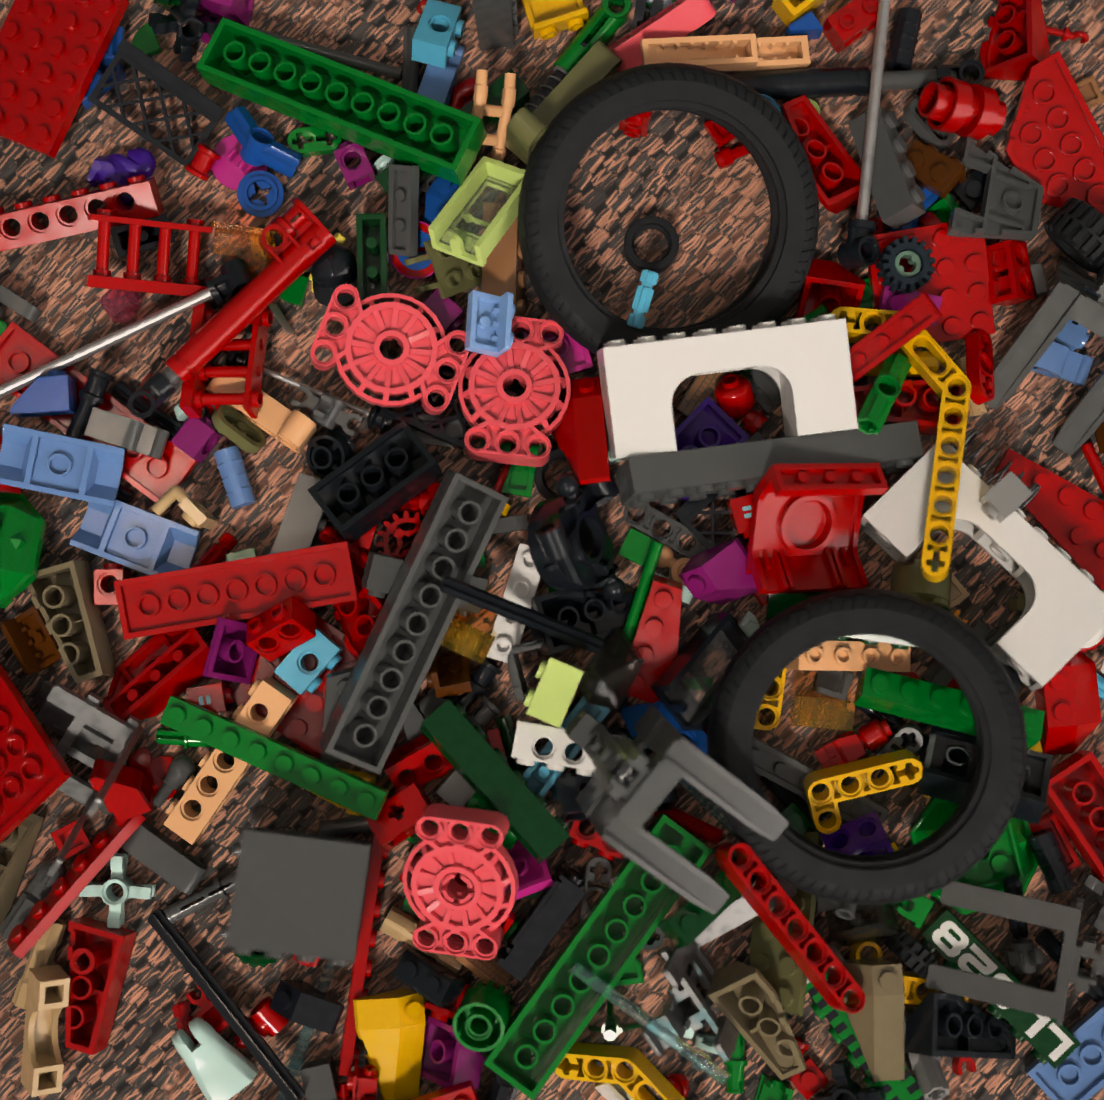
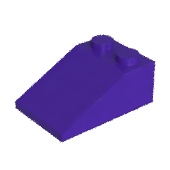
[657,397,750,504]

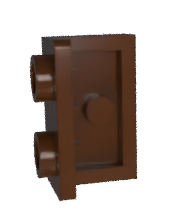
[905,140,967,199]
[0,606,63,676]
[426,650,472,698]

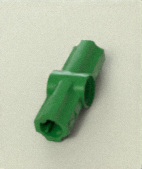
[857,353,912,435]

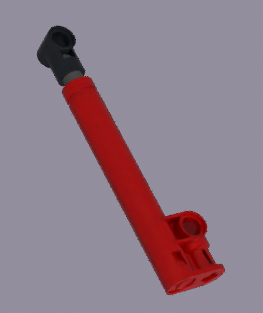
[127,198,336,418]

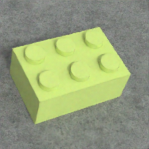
[523,656,584,728]

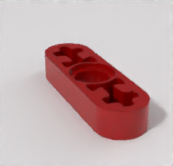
[965,328,995,405]

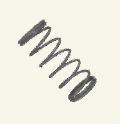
[954,428,1041,510]

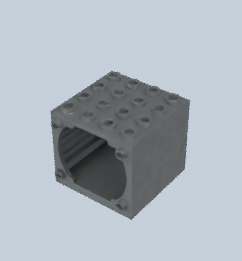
[219,827,371,966]

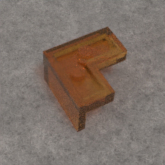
[211,221,275,277]

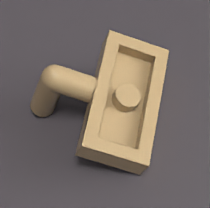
[151,485,219,530]

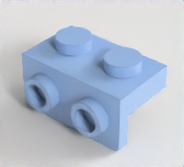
[464,290,515,357]

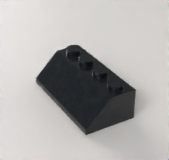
[308,420,444,544]
[917,725,1053,824]

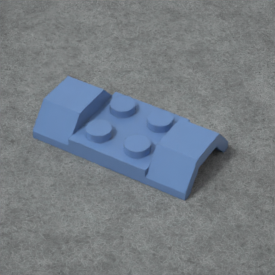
[0,423,126,507]
[69,499,200,575]

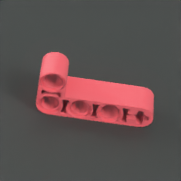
[608,0,716,72]

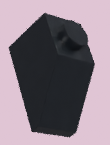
[110,213,175,260]
[270,980,345,1034]

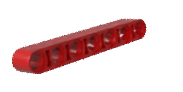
[715,842,866,1014]

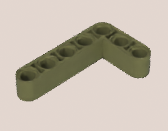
[505,41,622,165]

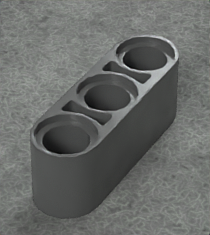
[122,821,208,895]

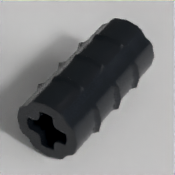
[885,7,922,70]
[1027,828,1075,894]

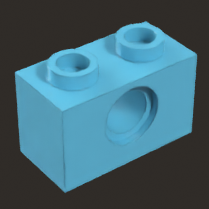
[411,0,465,69]
[274,626,343,695]

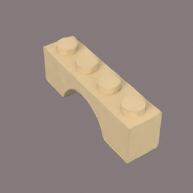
[20,964,70,1097]

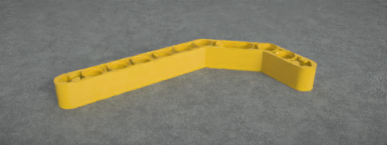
[831,307,971,583]
[555,1042,686,1100]

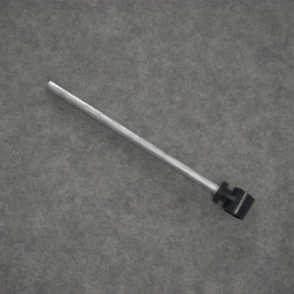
[837,0,891,269]
[0,258,254,399]

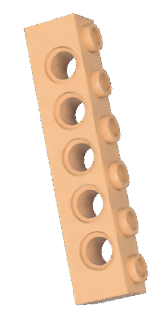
[163,676,299,845]

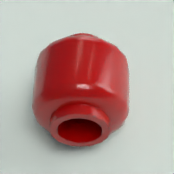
[714,373,755,419]

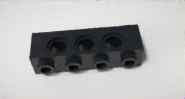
[551,770,679,822]

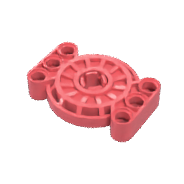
[310,284,470,415]
[458,316,571,467]
[402,803,519,960]

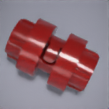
[918,76,1007,140]

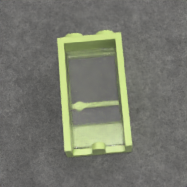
[428,156,526,267]

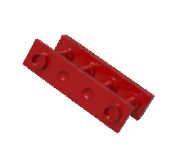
[84,209,213,296]
[179,301,273,419]

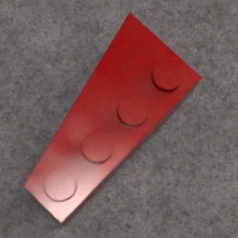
[617,574,682,703]

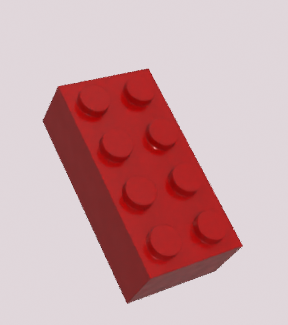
[1046,749,1104,883]

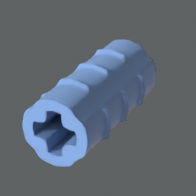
[213,446,257,509]

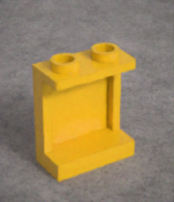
[521,0,589,40]

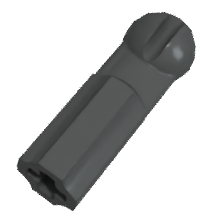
[0,860,66,940]

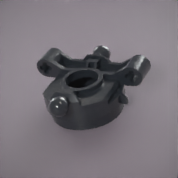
[528,469,626,600]

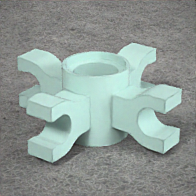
[79,853,156,928]

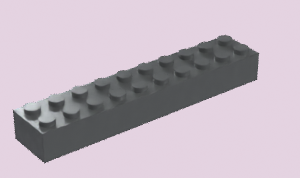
[616,421,924,509]
[319,470,509,775]

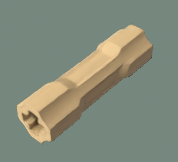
[379,906,462,973]
[12,918,67,1009]

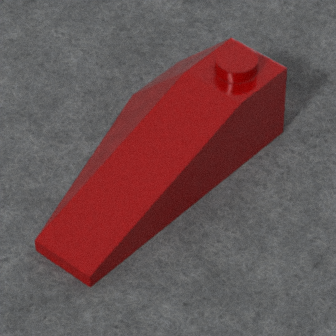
[980,0,1050,81]
[781,94,861,214]
[549,376,611,485]
[333,560,388,660]

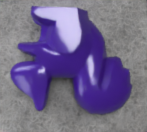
[86,147,156,206]

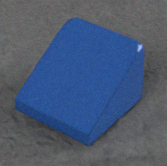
[785,12,823,40]

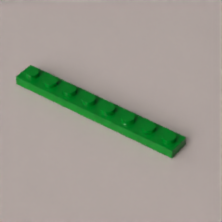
[160,695,389,821]

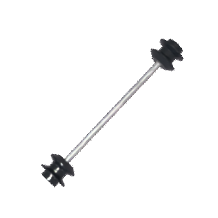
[225,351,395,435]

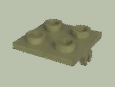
[404,226,482,299]

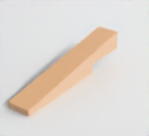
[640,33,811,71]

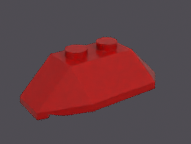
[103,628,210,722]
[1034,651,1102,755]

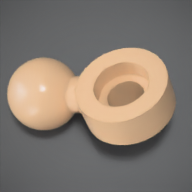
[657,545,690,587]

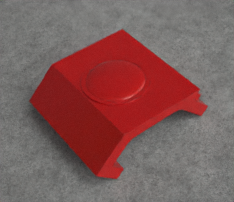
[745,463,889,594]

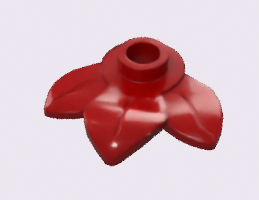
[129,747,177,800]

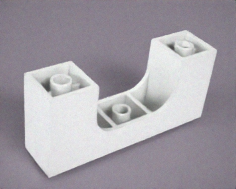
[597,314,858,459]
[860,444,1104,692]

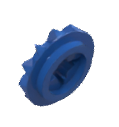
[237,171,284,218]

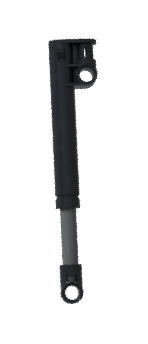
[720,59,985,100]

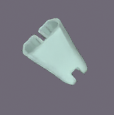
[171,1017,258,1100]

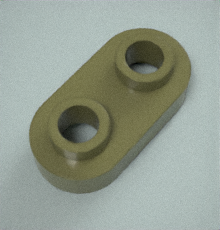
[212,405,266,454]

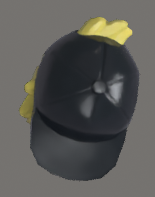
[309,233,357,306]

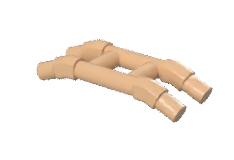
[468,69,516,173]

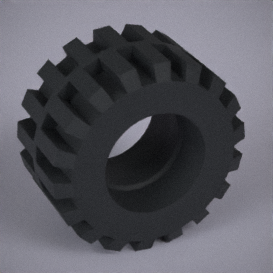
[1044,198,1104,274]

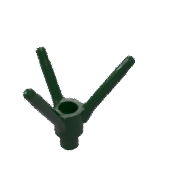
[588,990,650,1041]

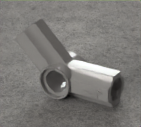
[904,1007,950,1100]

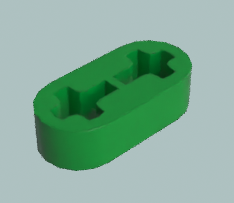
[287,126,343,157]

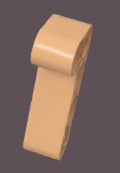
[205,365,317,454]

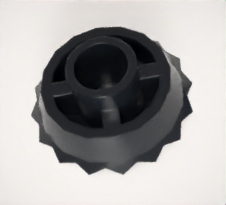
[306,428,356,480]

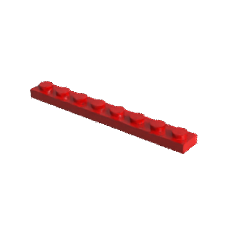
[338,832,389,1076]

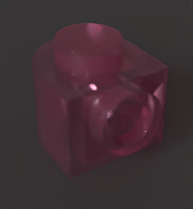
[99,289,142,324]

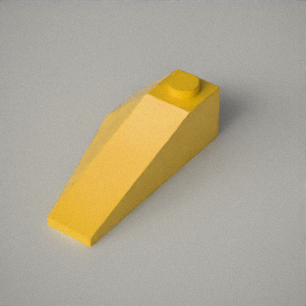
[353,988,426,1100]

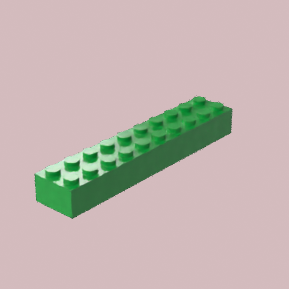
[196,17,487,186]
[484,812,712,1100]

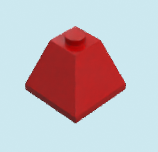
[796,259,865,323]

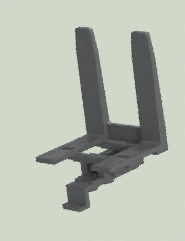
[985,255,1104,455]
[564,704,788,914]

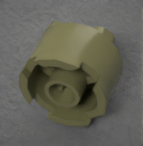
[890,559,952,608]

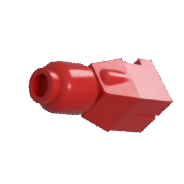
[814,719,894,769]

